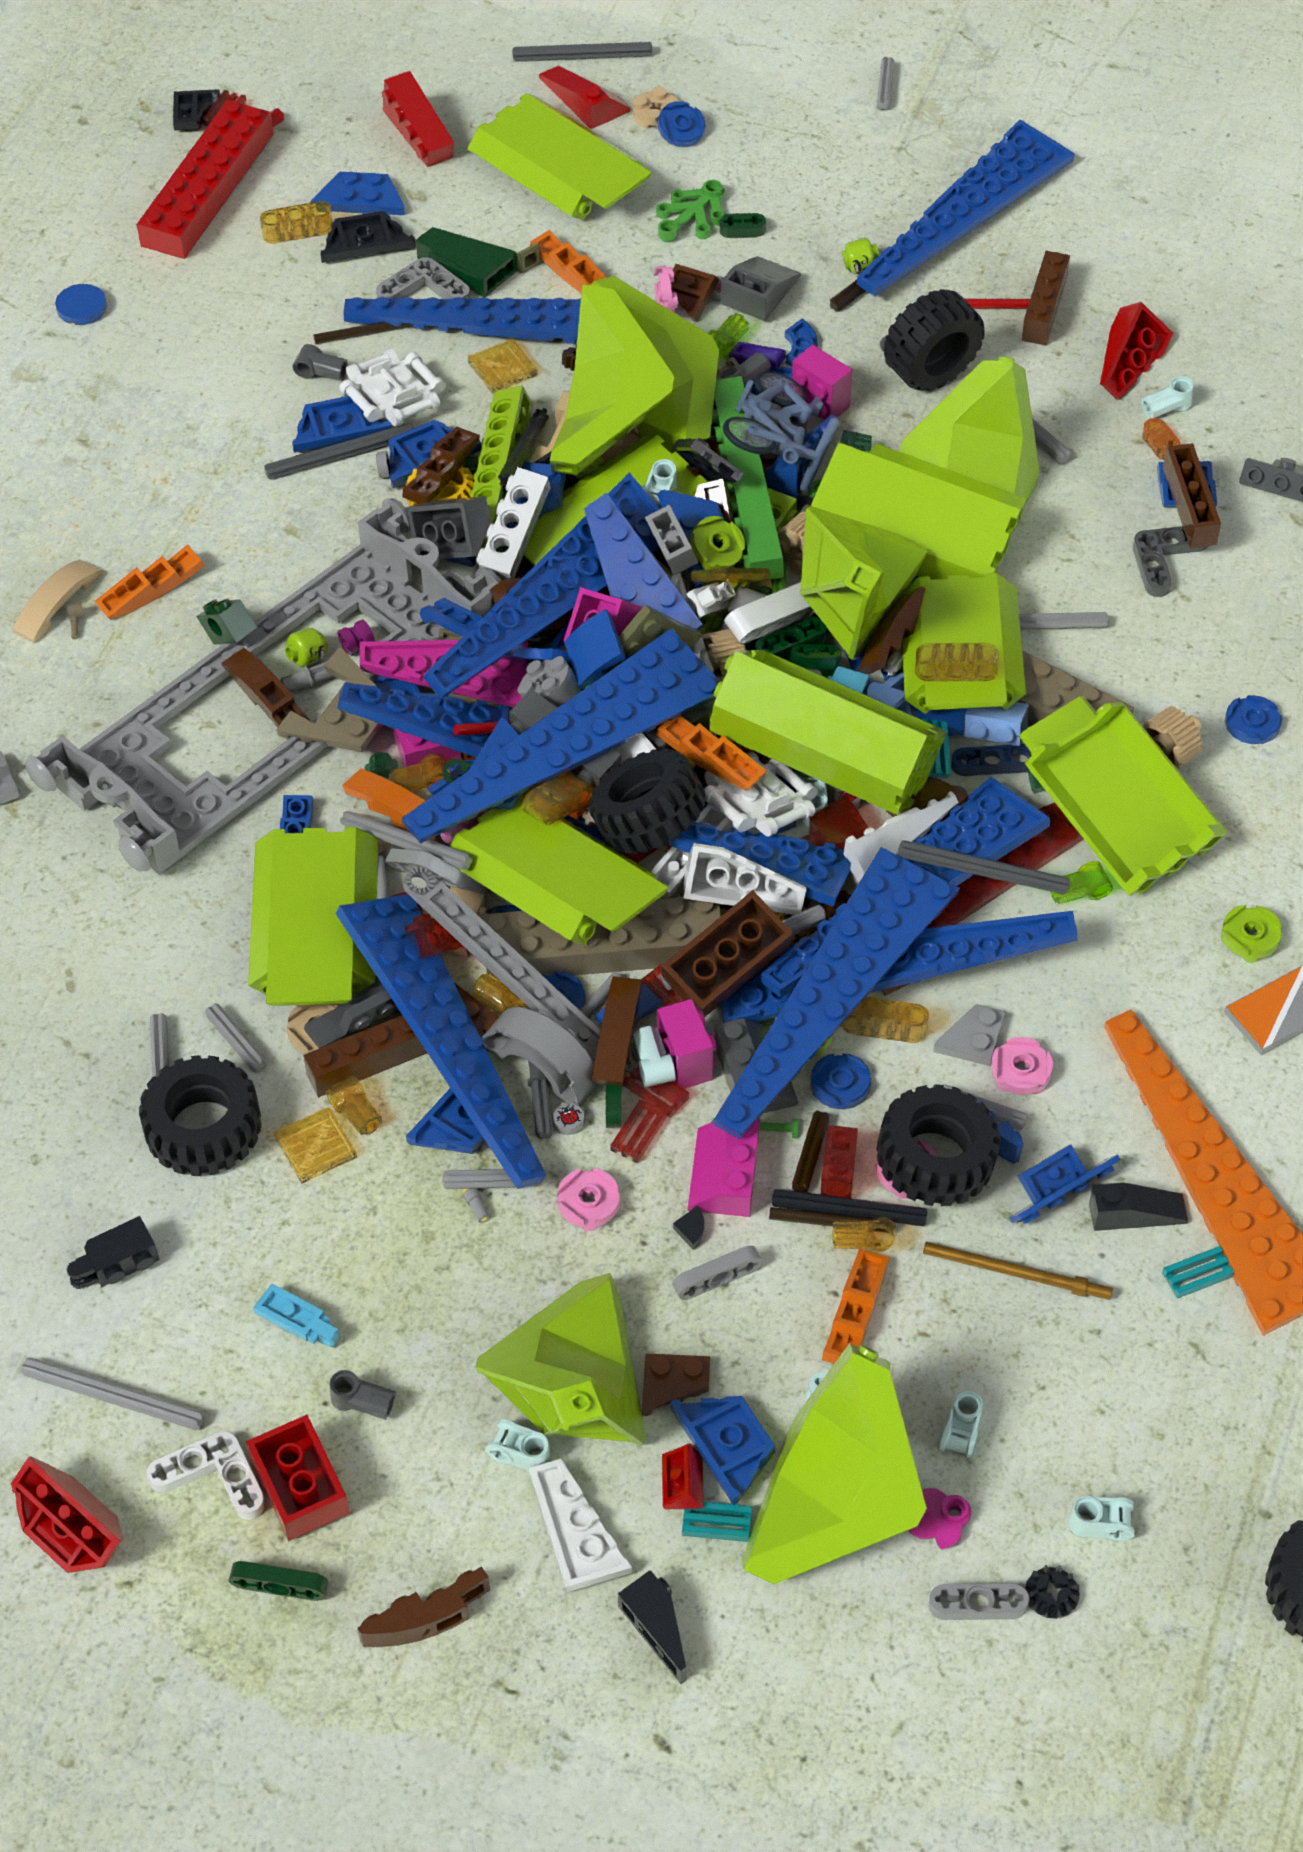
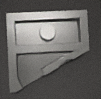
[933,1004,1005,1066]

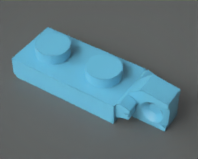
[253,1284,340,1348]

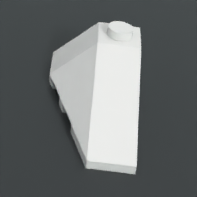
[683,843,806,915]

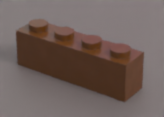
[1022,251,1070,345]
[1163,443,1221,549]
[303,1015,427,1098]

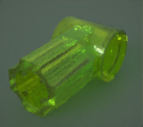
[708,313,749,360]
[1051,861,1113,904]

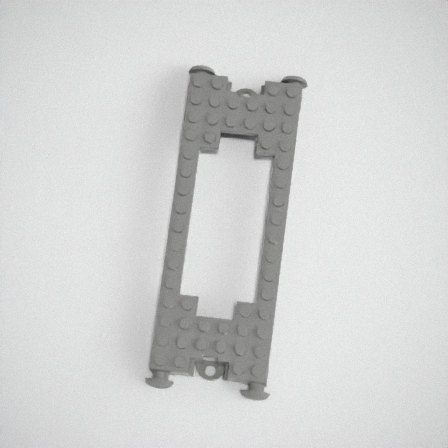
[26,498,502,875]

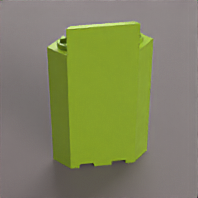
[467,93,652,221]
[523,435,707,566]
[811,442,1027,580]
[901,573,1026,714]
[1019,696,1228,896]
[450,795,668,945]
[248,827,378,1006]

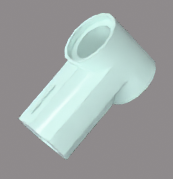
[1141,376,1194,419]
[633,1026,676,1087]

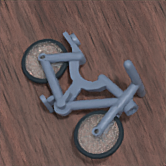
[723,372,840,492]

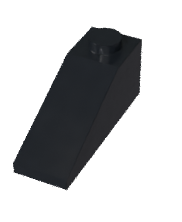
[1089,1182,1188,1231]
[618,1570,686,1684]

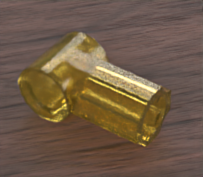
[391,754,448,791]
[472,973,530,1013]
[326,1075,382,1135]
[832,1217,898,1252]

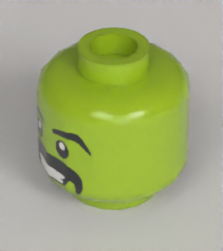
[841,238,880,274]
[285,628,328,667]

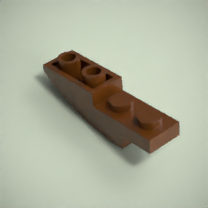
[221,648,311,740]
[357,1566,490,1647]

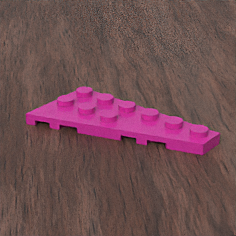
[360,640,528,707]

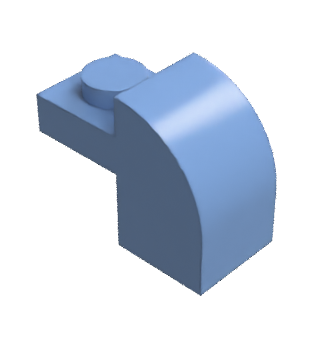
[867,670,911,715]

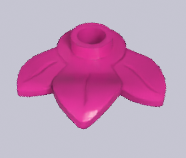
[909,1488,971,1550]

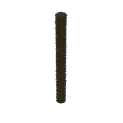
[313,322,414,344]
[769,1207,896,1234]

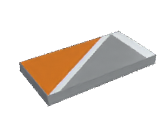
[1224,965,1303,1055]

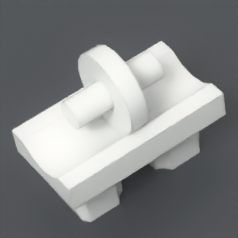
[686,581,736,618]

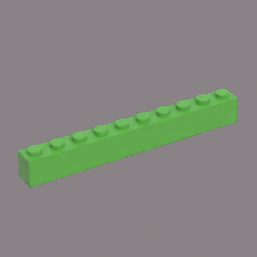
[712,376,784,582]

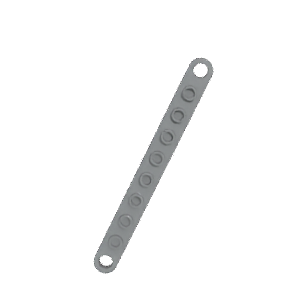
[403,866,632,1080]

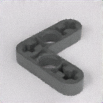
[1133,526,1208,597]

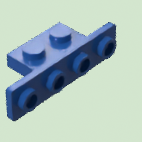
[1009,1144,1121,1224]

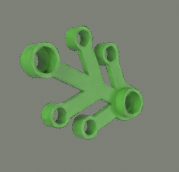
[656,180,725,243]

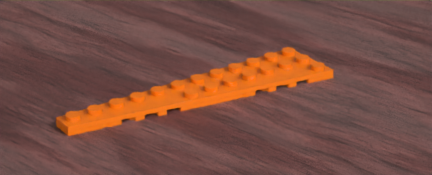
[1104,1009,1303,1336]

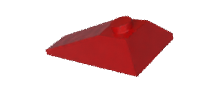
[539,65,630,129]
[1100,302,1174,400]

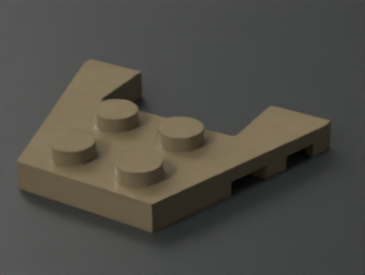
[276,647,383,752]

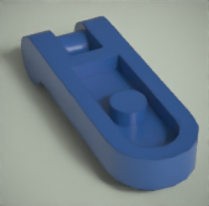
[420,598,482,637]

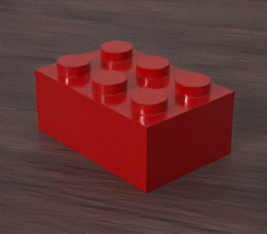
[246,1414,350,1541]

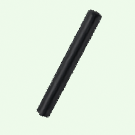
[772,1189,928,1226]

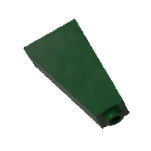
[416,227,517,298]

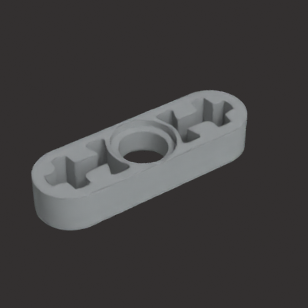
[672,1246,763,1300]
[929,1583,1029,1620]

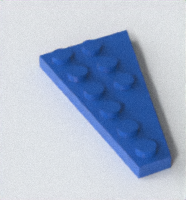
[584,493,703,631]
[337,682,509,757]
[668,822,851,907]

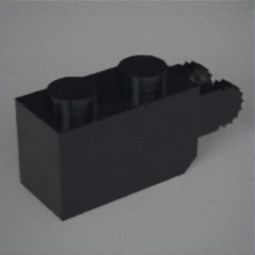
[66,1216,160,1290]

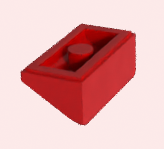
[662,1443,704,1510]

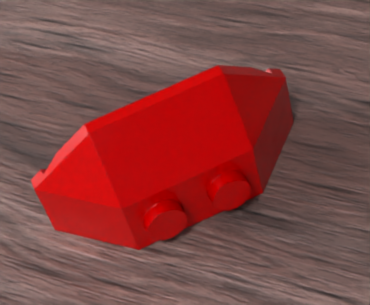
[11,1457,123,1573]

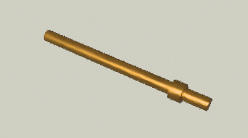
[923,1241,1113,1300]

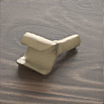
[67,601,85,639]

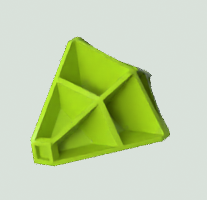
[592,275,719,454]
[550,284,675,475]
[900,357,1039,505]
[799,506,928,660]
[475,1273,646,1446]
[742,1343,926,1584]

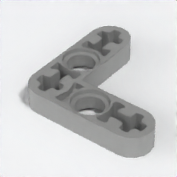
[376,257,470,299]
[385,848,488,895]

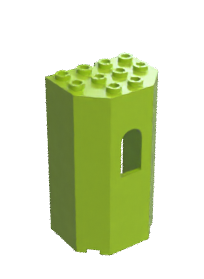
[710,650,948,815]

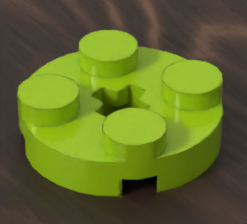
[689,516,745,571]
[1221,905,1282,963]

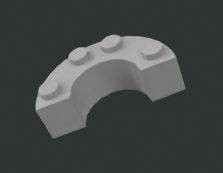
[482,1007,599,1107]

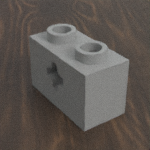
[645,505,698,575]

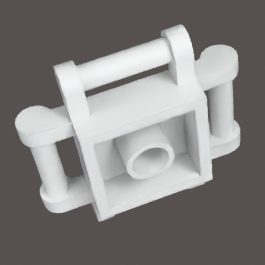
[340,348,446,426]
[704,751,818,837]

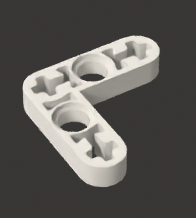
[146,1431,265,1520]

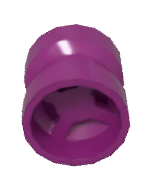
[337,619,375,655]

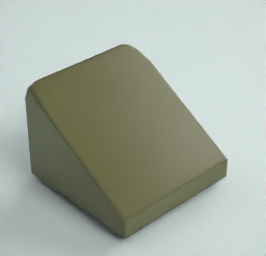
[516,242,540,274]

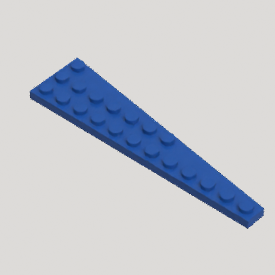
[857,119,1075,297]
[343,297,581,344]
[423,472,661,699]
[402,628,720,844]
[761,776,1050,998]
[712,847,960,1140]
[335,894,546,1189]
[721,911,1078,1023]

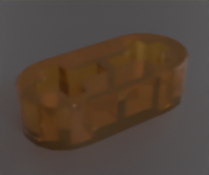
[1142,418,1181,461]

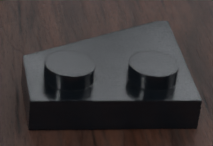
[173,89,221,131]

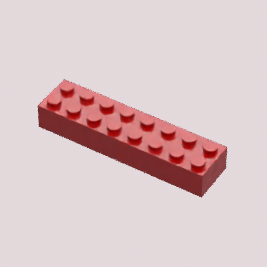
[136,100,274,259]

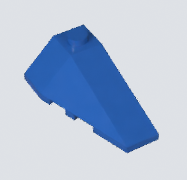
[764,414,836,498]

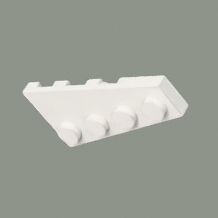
[529,1459,632,1592]

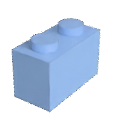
[965,702,1029,746]

